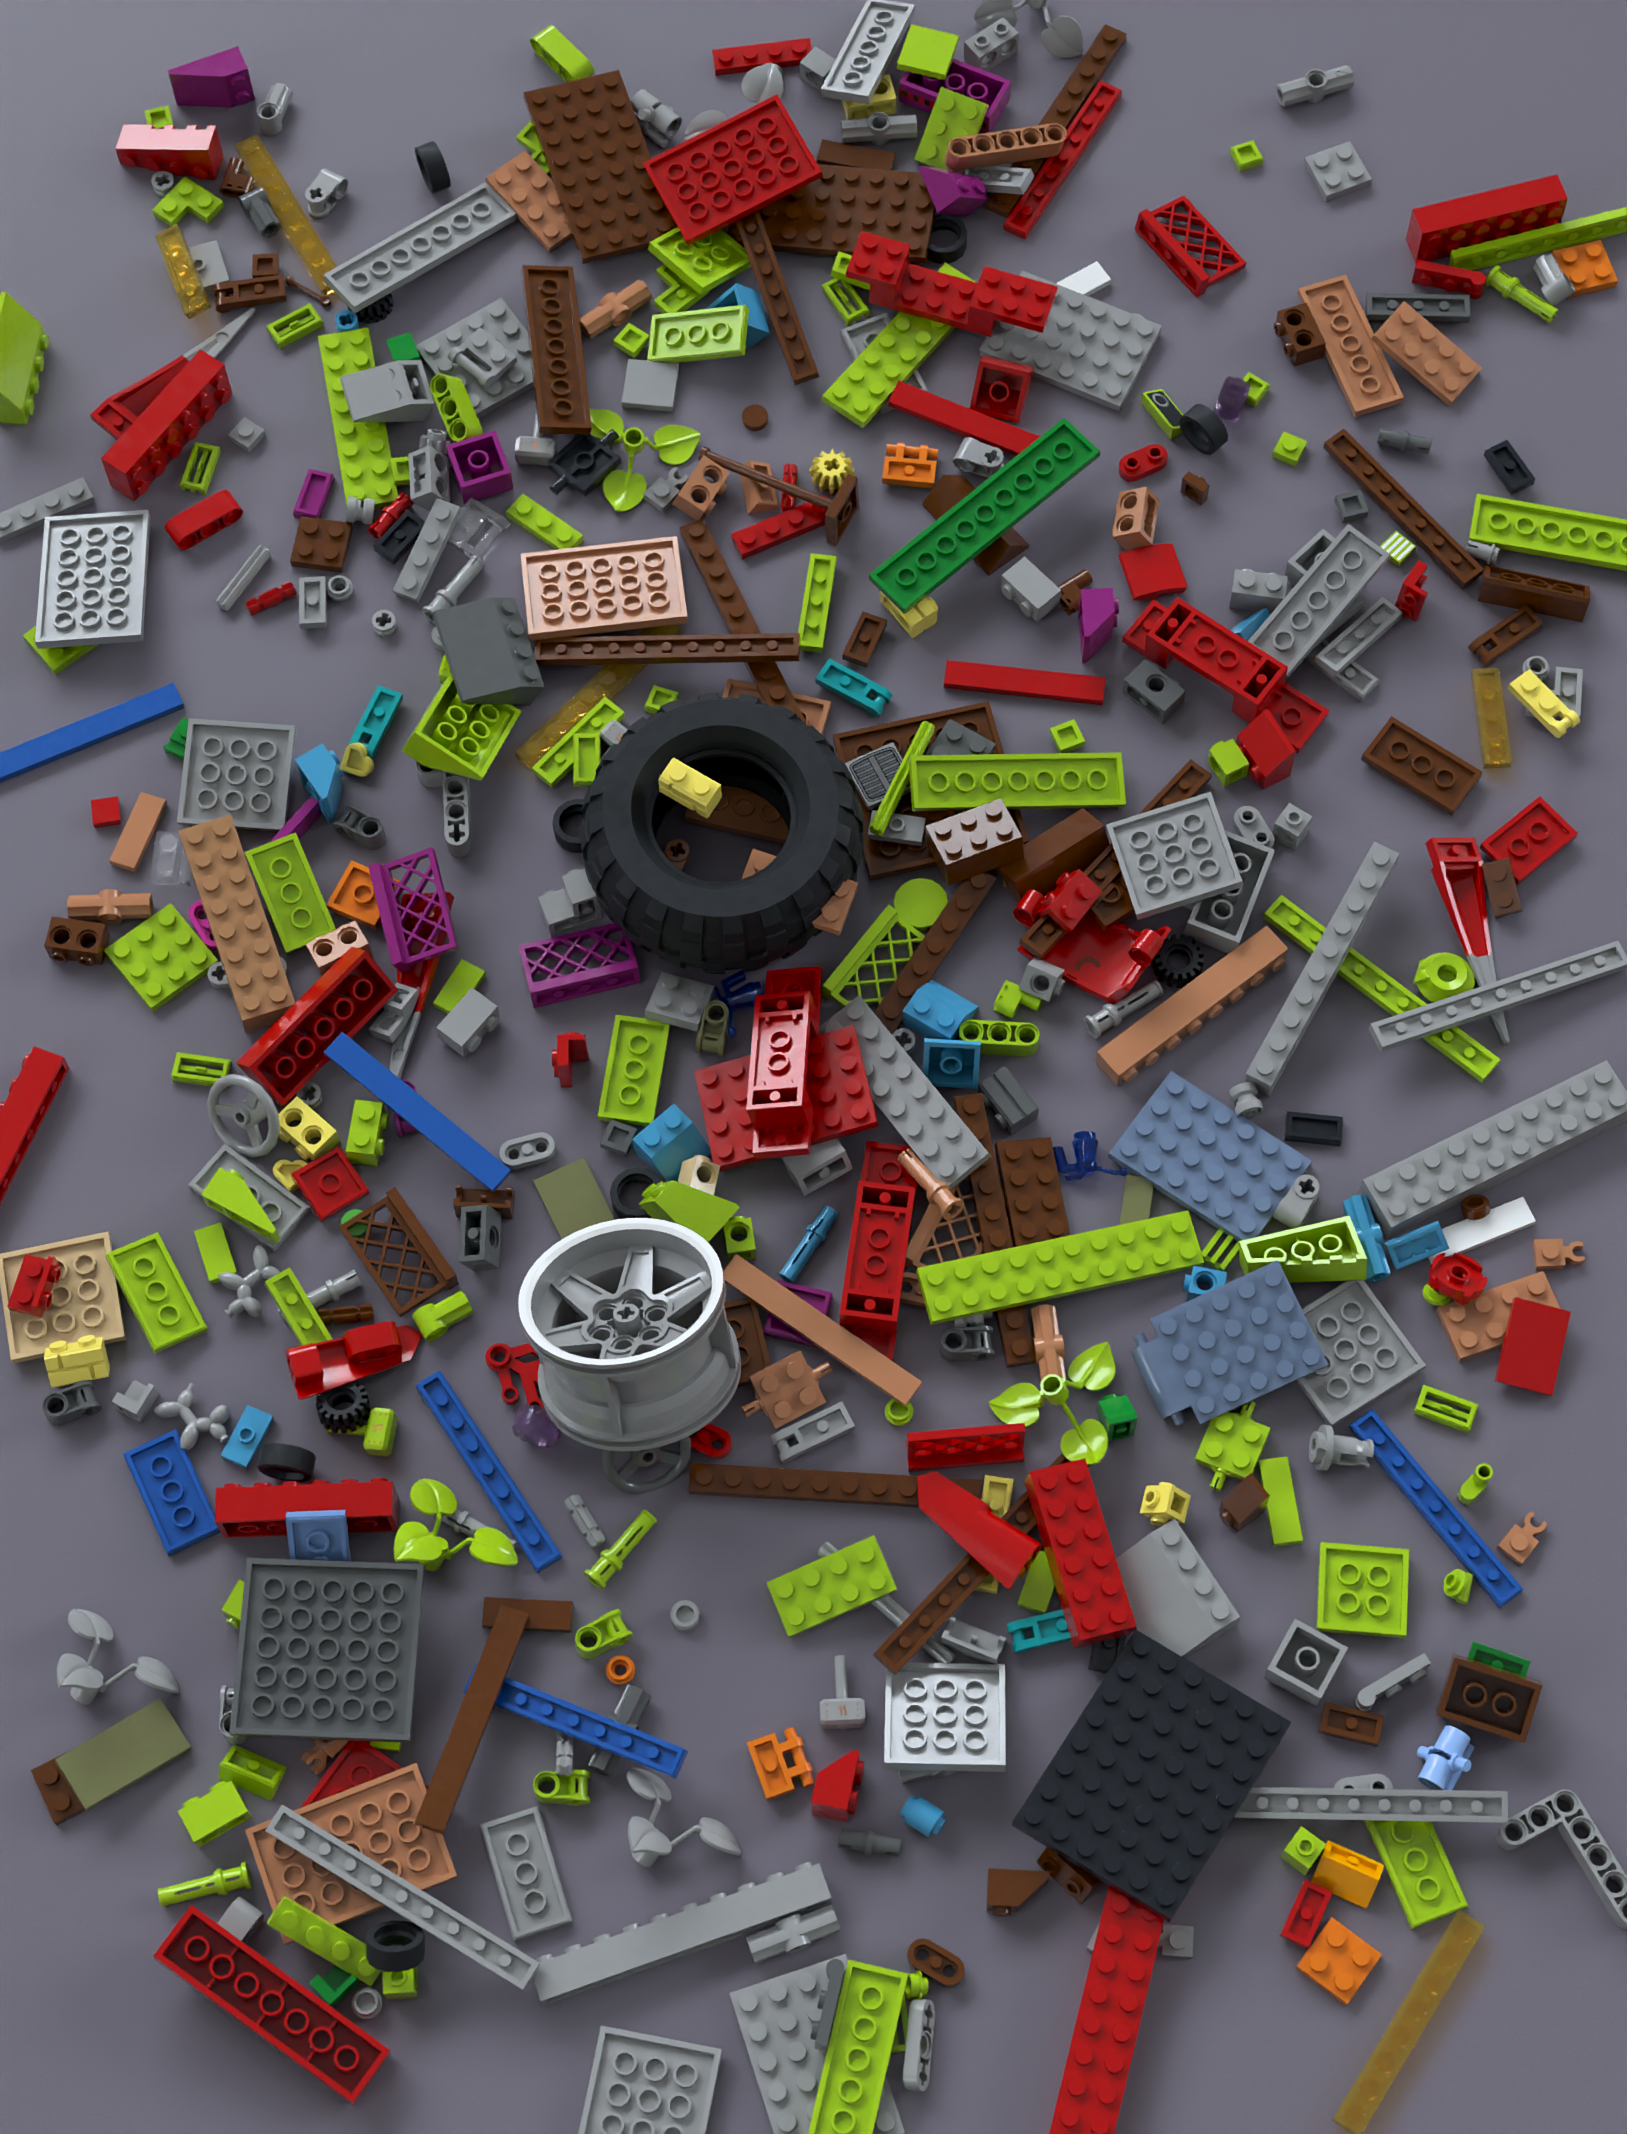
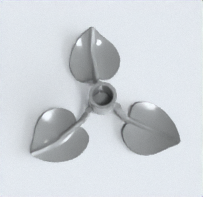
[974,0,1083,58]
[684,63,783,141]
[57,1609,180,1705]
[627,1767,742,1867]

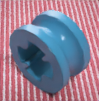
[335,310,359,332]

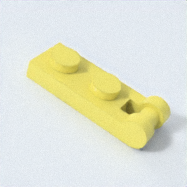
[1508,669,1580,738]

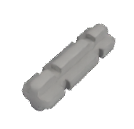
[564,1494,605,1548]
[556,1732,573,1776]

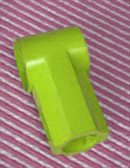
[412,1290,474,1341]

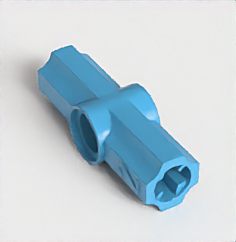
[1342,1194,1391,1283]

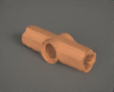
[579,280,652,339]
[67,889,153,924]
[1031,1304,1067,1387]

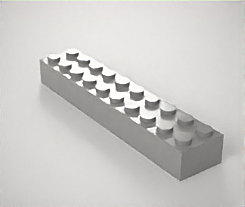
[1359,1060,1627,1239]

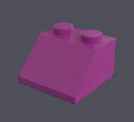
[918,166,989,216]
[1078,588,1119,662]

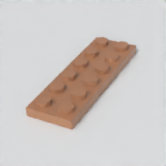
[1297,274,1404,417]

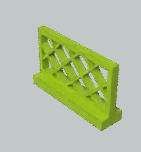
[821,904,925,1007]

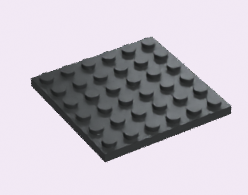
[229,1558,425,1743]

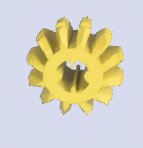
[810,448,854,495]

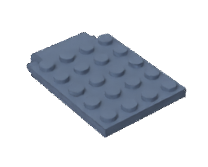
[1130,1260,1328,1427]

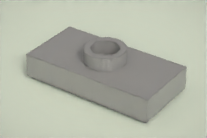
[868,810,926,846]

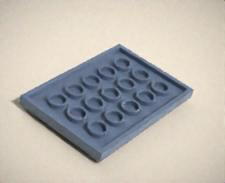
[1108,1071,1312,1242]

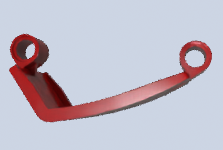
[1012,889,1171,1004]

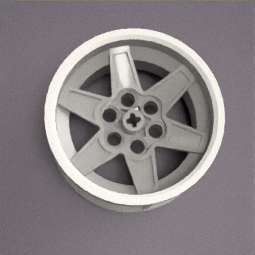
[518,1218,741,1451]

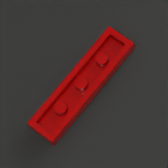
[712,38,812,76]
[731,494,827,560]

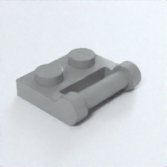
[448,327,517,389]

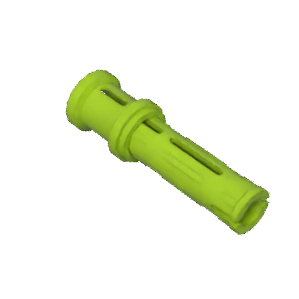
[1485,265,1559,323]
[583,1510,657,1590]
[158,1862,253,1907]

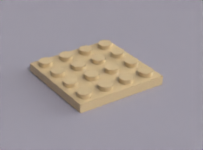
[0,1231,126,1364]

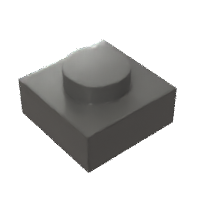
[1334,490,1369,523]
[600,1119,637,1157]

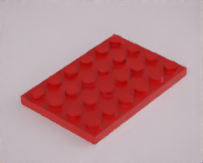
[643,94,823,246]
[694,1025,879,1172]

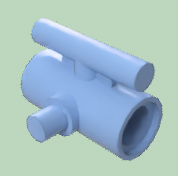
[1417,1725,1475,1790]

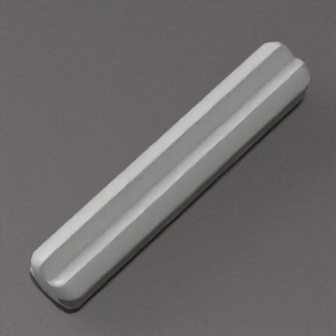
[216,545,271,611]

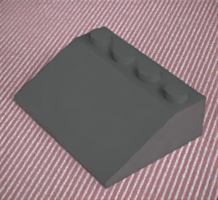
[433,597,544,705]

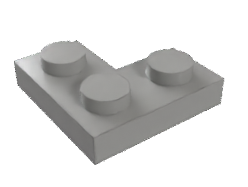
[1525,667,1583,720]

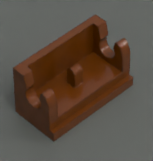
[453,1185,515,1219]

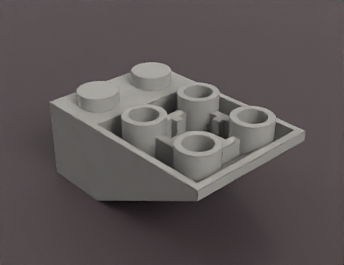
[340,360,435,422]

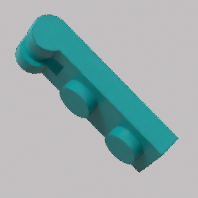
[815,658,893,718]
[348,685,403,760]
[1007,1610,1071,1654]

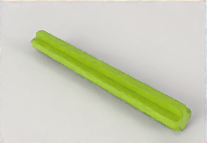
[870,721,935,836]

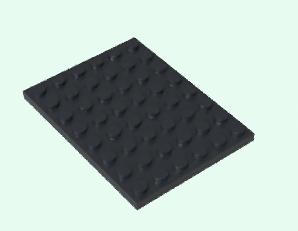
[1012,1629,1291,1923]

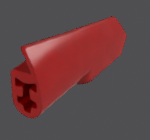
[285,1321,422,1400]
[917,1471,1042,1590]

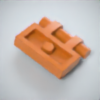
[882,442,939,489]
[747,1727,815,1801]

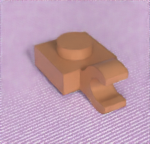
[301,1739,348,1774]

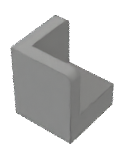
[112,1381,159,1423]

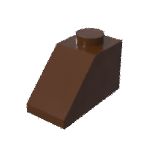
[1219,1473,1270,1532]
[986,1868,1049,1917]

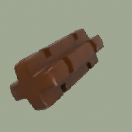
[317,1304,374,1325]

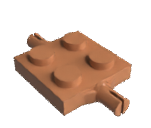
[741,1350,833,1429]

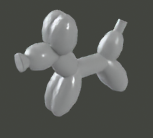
[218,1245,280,1318]
[154,1383,230,1451]

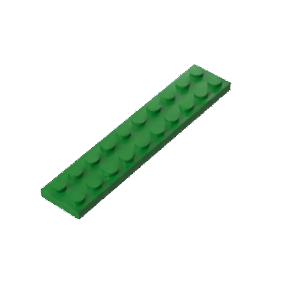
[869,418,1100,614]

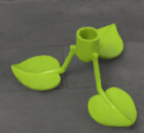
[590,409,701,512]
[989,1342,1116,1465]
[394,1479,518,1571]

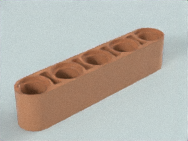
[944,123,1067,171]

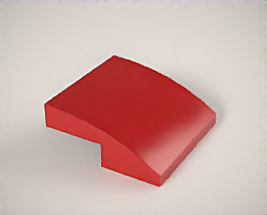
[1118,543,1188,600]

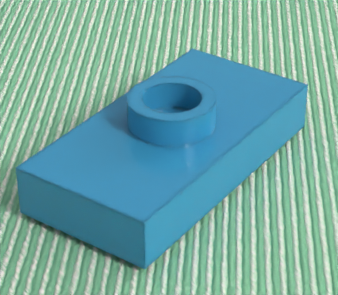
[1385,1221,1450,1270]
[221,1405,274,1470]

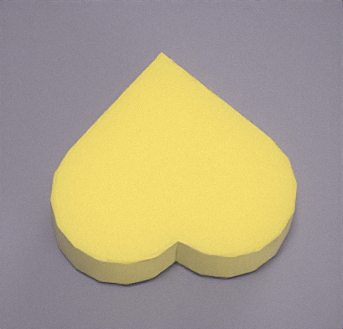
[340,742,374,777]
[273,1159,307,1193]

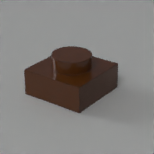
[252,253,279,278]
[1180,471,1210,506]

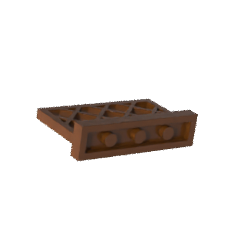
[339,1187,459,1317]

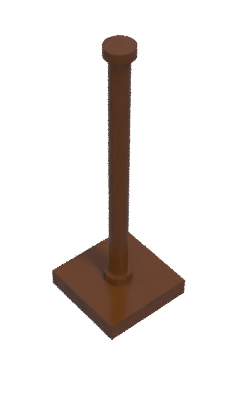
[698,446,859,546]

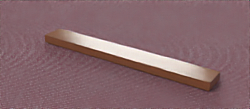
[723,1254,922,1407]

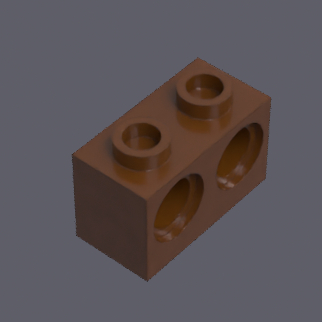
[1274,303,1326,367]
[44,916,110,966]

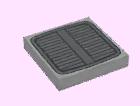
[844,742,911,811]

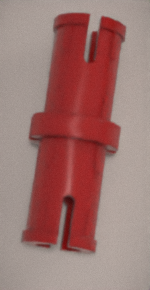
[368,492,413,540]

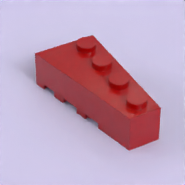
[115,124,224,181]

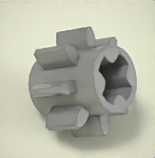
[419,429,452,455]

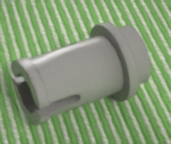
[1465,539,1500,565]

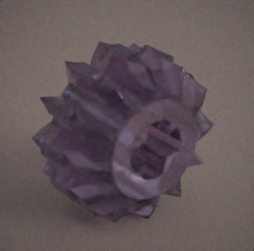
[1214,376,1250,422]
[512,1405,562,1447]

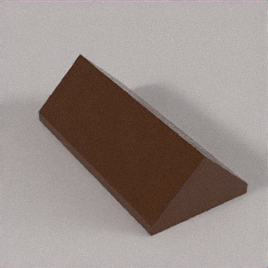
[922,475,1029,576]
[1478,564,1590,622]
[996,808,1110,903]

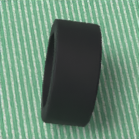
[415,141,451,193]
[927,214,967,264]
[1179,404,1228,455]
[552,799,584,853]
[610,1167,661,1219]
[257,1443,316,1482]
[366,1920,425,1972]

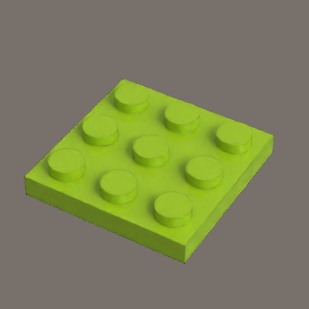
[648,228,751,295]
[104,903,219,1012]
[1316,1542,1409,1638]

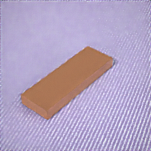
[109,792,167,872]

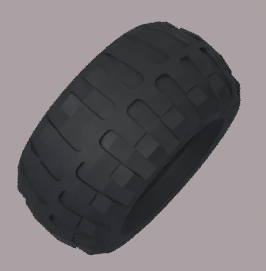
[580,692,863,974]

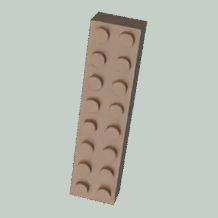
[178,815,295,1034]

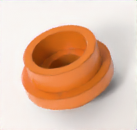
[606,1655,635,1685]

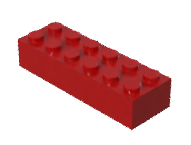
[1406,174,1568,264]
[101,349,232,502]
[236,947,398,1106]
[1024,1458,1136,1649]
[215,1478,399,1538]

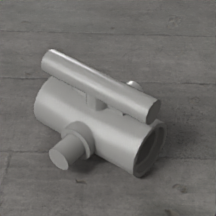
[631,89,682,149]

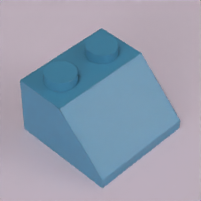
[706,283,770,348]
[294,743,344,824]
[902,980,979,1040]
[923,1038,981,1089]
[632,1104,712,1182]

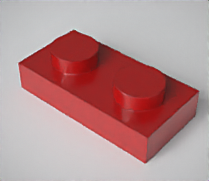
[1280,1879,1333,1950]

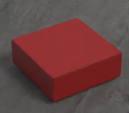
[91,796,121,828]

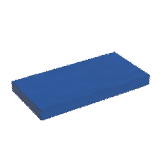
[123,1429,221,1557]

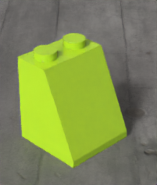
[639,1180,740,1242]

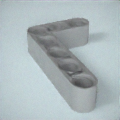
[1496,1789,1627,1930]

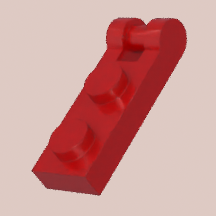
[1412,260,1486,299]

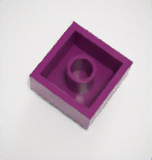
[446,431,514,504]

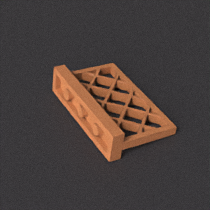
[905,1176,1005,1269]

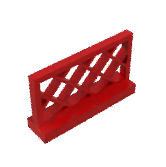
[1134,195,1246,297]
[906,1423,1025,1472]

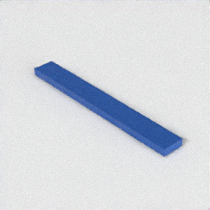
[0,682,185,783]
[324,1032,511,1193]
[415,1370,562,1573]
[1349,1409,1523,1609]
[463,1665,688,1779]

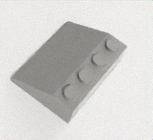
[1116,1519,1240,1658]

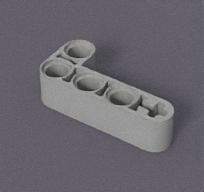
[415,761,472,857]

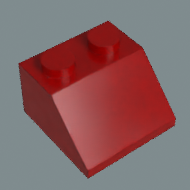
[969,355,1034,423]
[1236,709,1296,790]

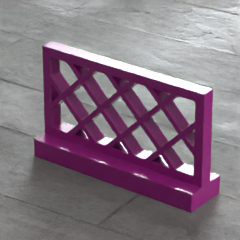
[368,847,459,972]
[518,923,641,1008]

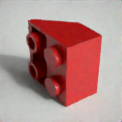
[811,1750,864,1823]

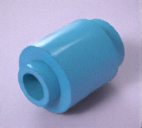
[899,1795,946,1838]

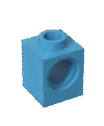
[1183,1266,1227,1302]

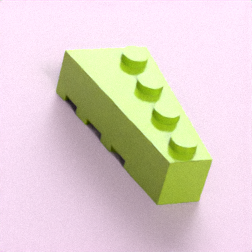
[1239,1216,1367,1283]

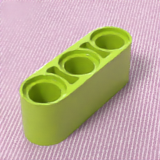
[530,25,595,82]
[430,374,483,442]
[958,1020,1040,1057]

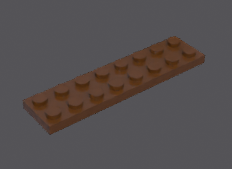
[521,265,592,435]

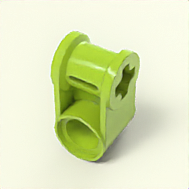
[575,1609,634,1659]
[533,1770,591,1805]

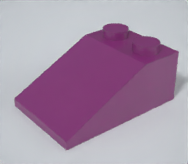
[167,46,255,108]

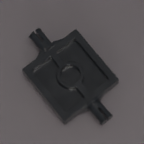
[548,429,622,497]

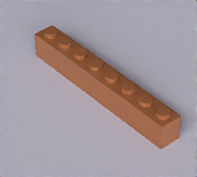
[1096,925,1288,1086]

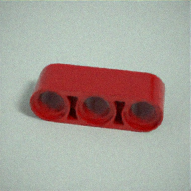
[165,490,243,550]

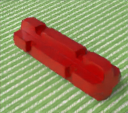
[781,464,798,512]
[245,581,296,615]

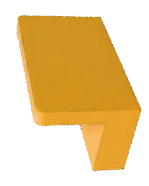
[1311,1840,1384,1908]

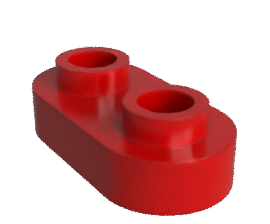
[1118,444,1168,482]
[690,1423,732,1460]

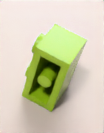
[346,1099,389,1167]

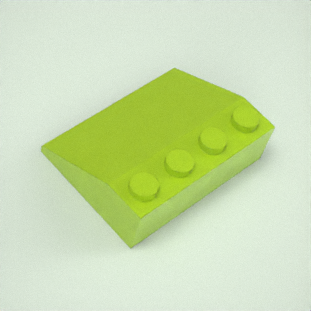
[0,292,49,425]
[402,672,522,781]

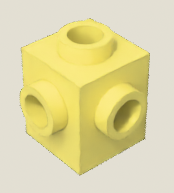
[1140,1482,1191,1527]

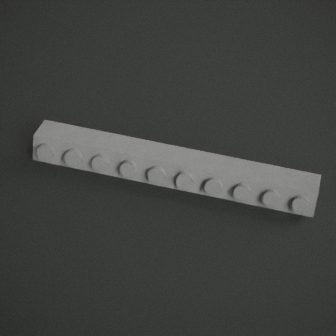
[1245,841,1399,1096]
[533,1862,832,2006]

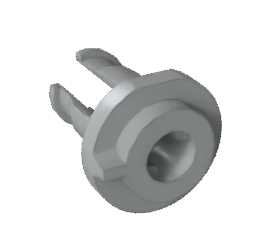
[1309,1425,1374,1471]

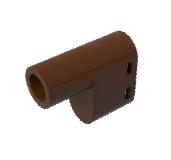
[220,157,255,199]
[1057,569,1093,615]

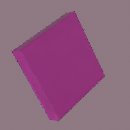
[763,1280,833,1348]

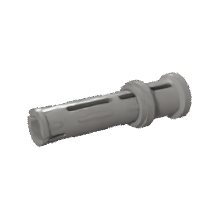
[422,556,485,625]
[1083,980,1164,1039]

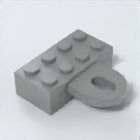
[1183,831,1275,954]

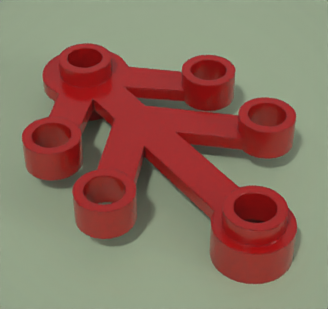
[485,1343,544,1418]

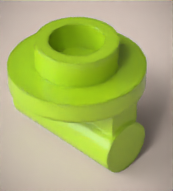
[1444,1569,1474,1604]

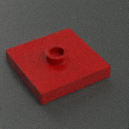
[291,1146,369,1222]

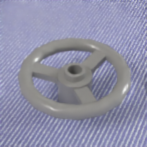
[207,1074,280,1158]

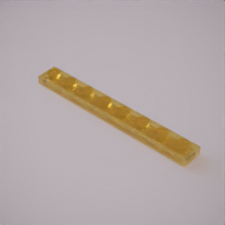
[235,134,337,296]
[515,624,681,770]
[1332,1910,1485,2134]

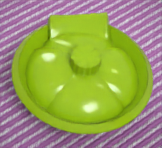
[1413,952,1475,1003]

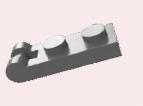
[810,1959,845,2052]

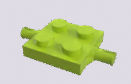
[1195,1401,1271,1492]

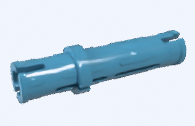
[778,1205,839,1283]

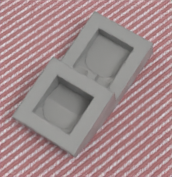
[369,983,419,1043]

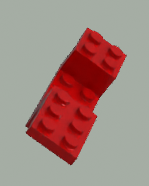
[846,231,1058,337]
[1122,597,1329,754]
[746,966,823,1159]
[839,1141,921,1361]

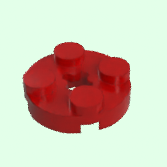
[1428,1253,1487,1305]

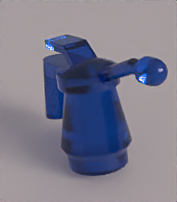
[714,969,764,1036]
[1053,1131,1128,1181]

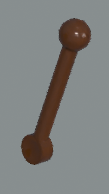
[285,276,331,307]

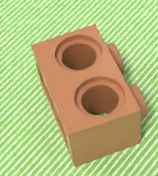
[672,455,730,521]
[1112,487,1159,550]
[306,921,374,977]

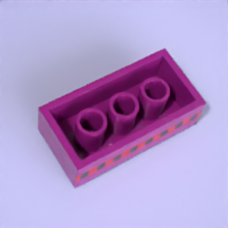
[899,58,1011,134]

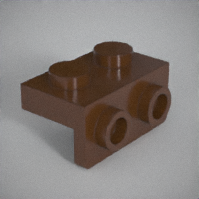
[1037,1847,1101,1903]

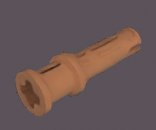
[898,1149,964,1220]

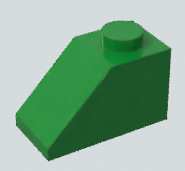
[1097,1394,1137,1442]

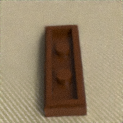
[817,139,895,170]
[482,1597,573,1633]

